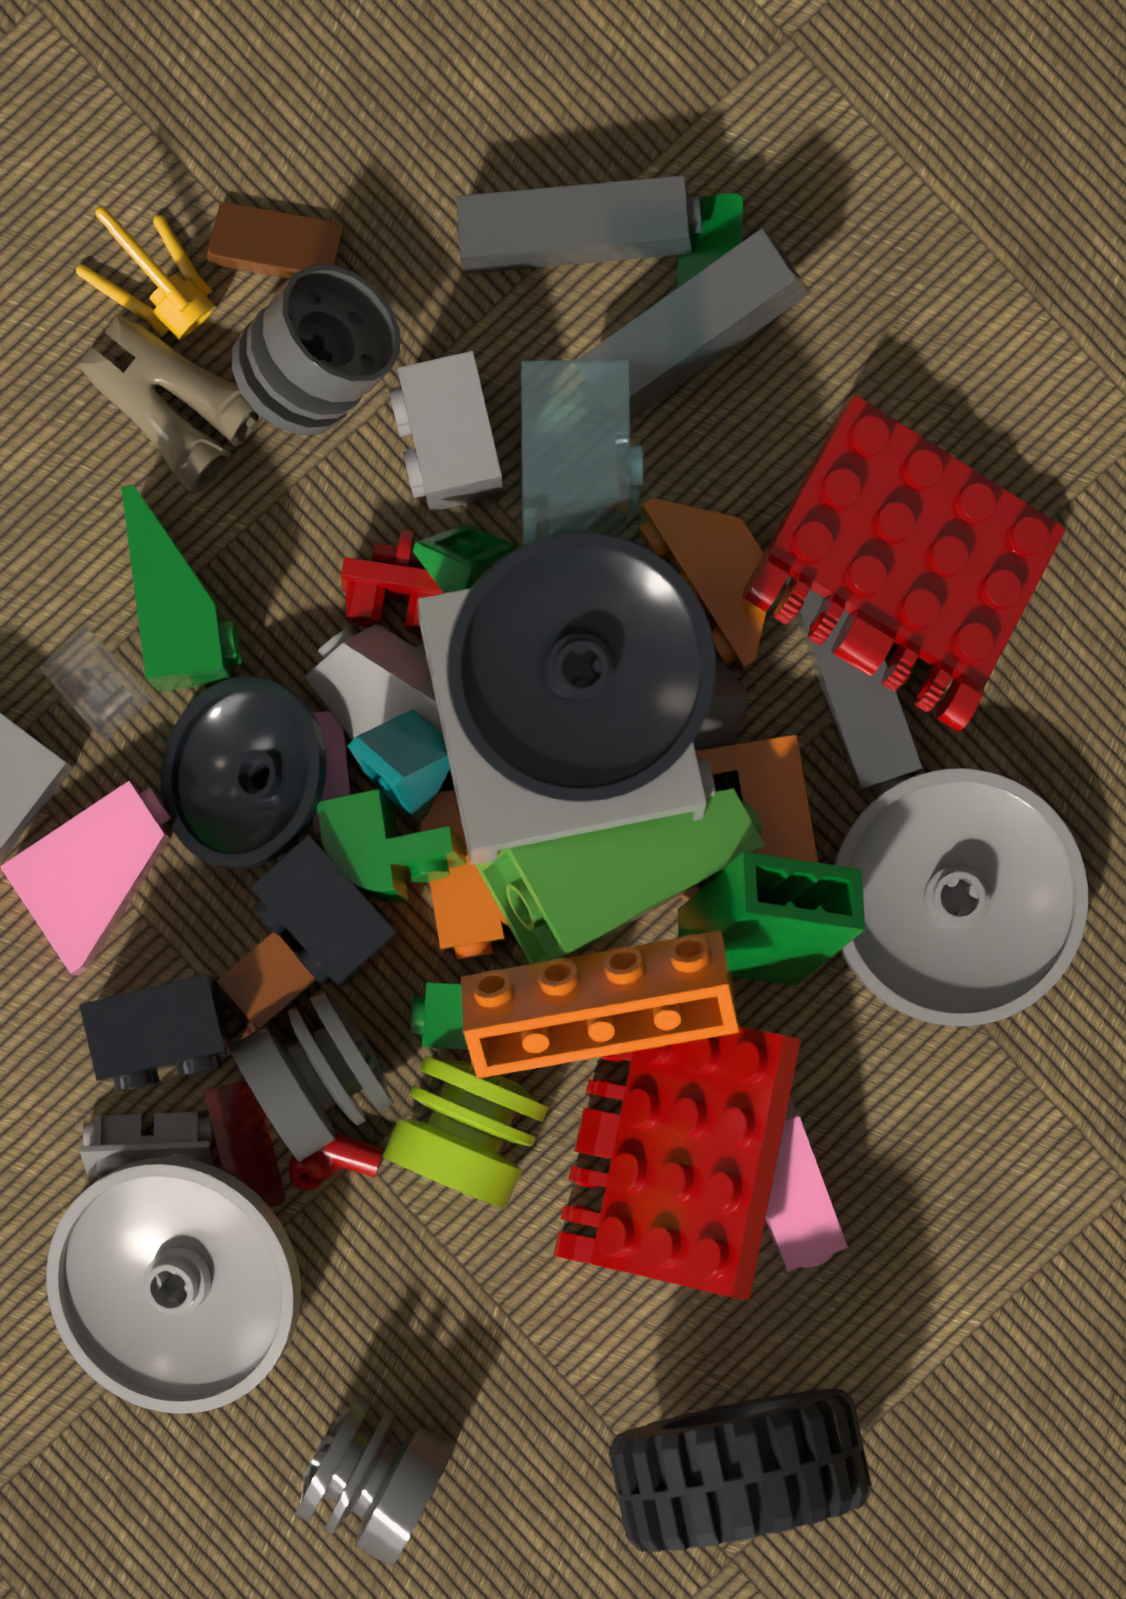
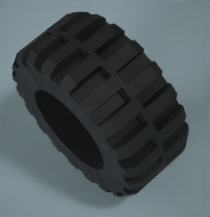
[609,1389,872,1552]

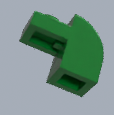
[317,789,467,903]

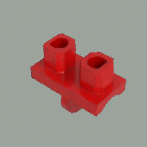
[341,528,444,636]

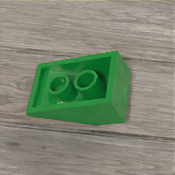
[121,485,243,692]

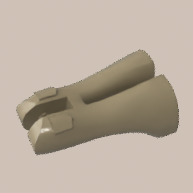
[78,315,263,494]

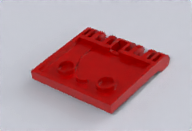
[742,395,1066,732]
[553,1027,801,1300]

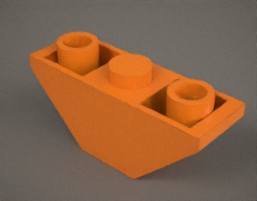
[637,498,767,673]

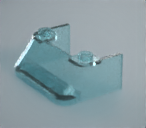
[521,360,643,545]

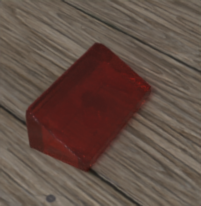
[205,1081,285,1208]

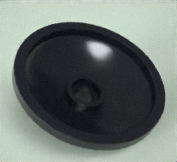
[161,676,327,869]

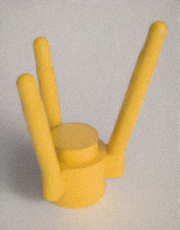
[76,206,216,341]

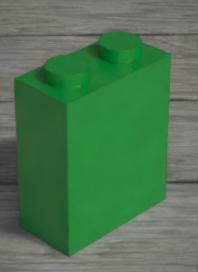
[677,851,865,985]

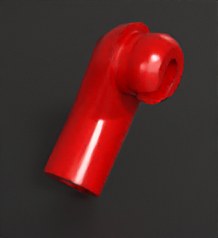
[289,1132,384,1191]

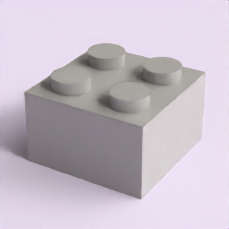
[389,351,503,512]

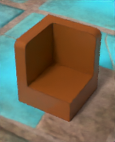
[216,932,319,1028]

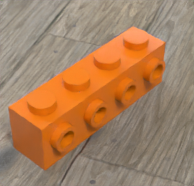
[461,930,739,1078]

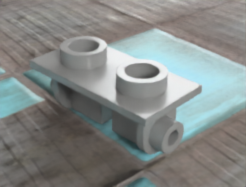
[80,1111,215,1179]

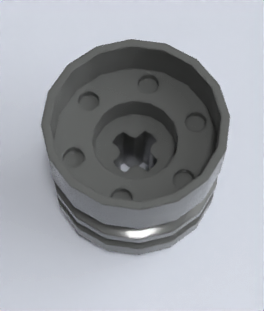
[232,265,400,435]
[229,989,394,1161]
[294,1393,456,1567]

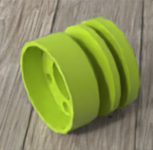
[383,1055,549,1209]

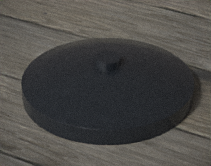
[446,532,716,802]

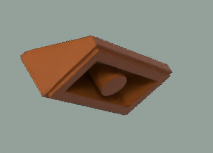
[206,202,344,279]

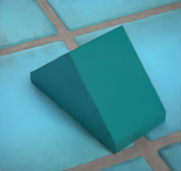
[348,709,450,824]

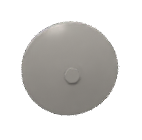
[833,769,1088,1026]
[46,1157,301,1414]

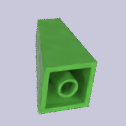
[475,788,765,964]

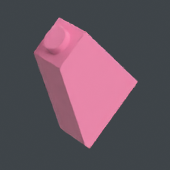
[0,781,171,976]
[765,1097,848,1271]

